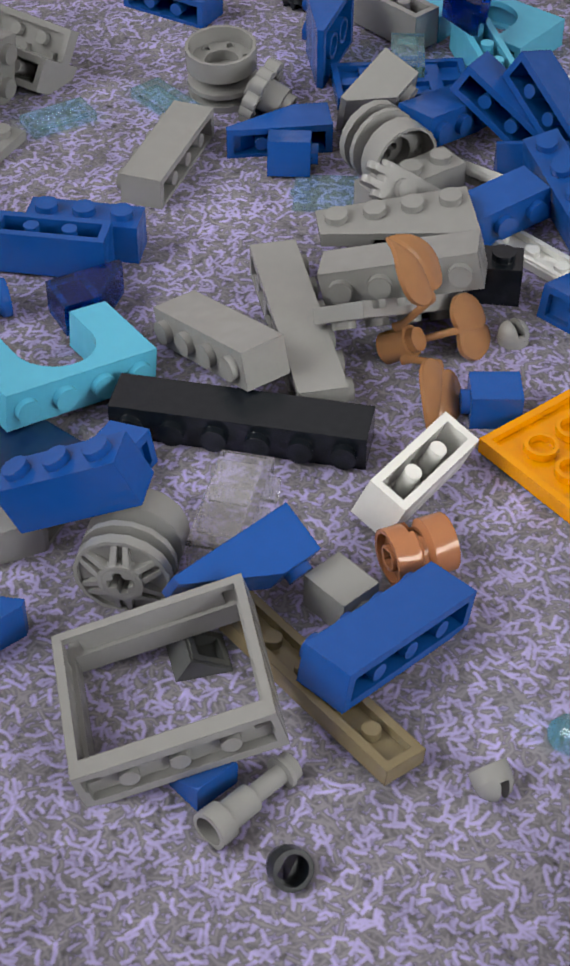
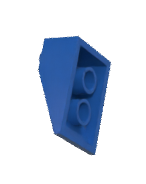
[302,0,354,89]

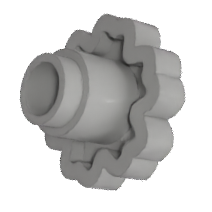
[238,57,298,122]

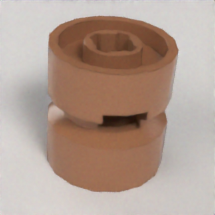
[375,511,461,586]

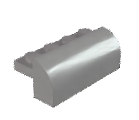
[0,3,79,95]

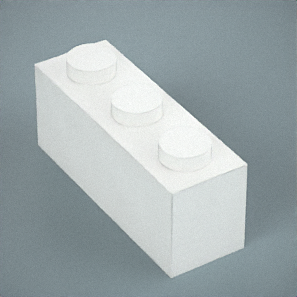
[351,411,479,533]

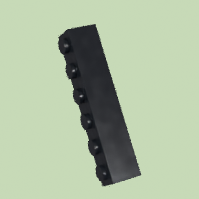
[107,373,375,470]

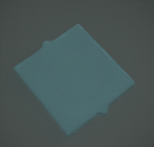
[290,175,359,212]

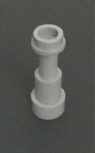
[193,752,303,850]

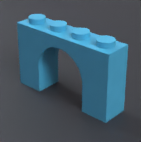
[426,0,565,59]
[0,301,157,432]

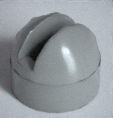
[497,318,530,350]
[467,758,515,802]

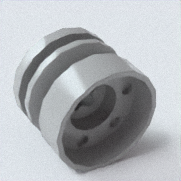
[184,25,258,113]
[339,100,437,176]
[72,488,190,610]

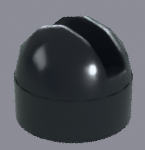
[265,844,314,893]

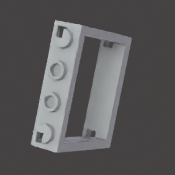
[51,573,290,807]

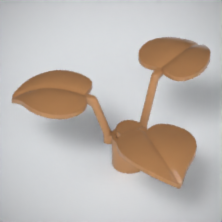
[376,234,491,429]

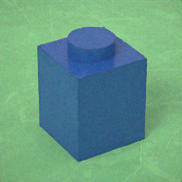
[267,129,319,177]
[459,371,525,429]

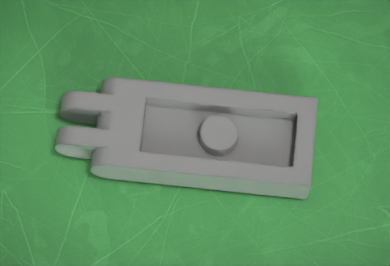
[359,159,441,200]

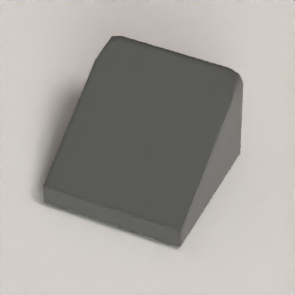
[166,631,233,682]

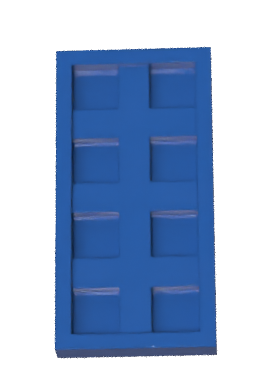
[330,57,466,110]

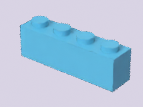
[449,9,515,69]

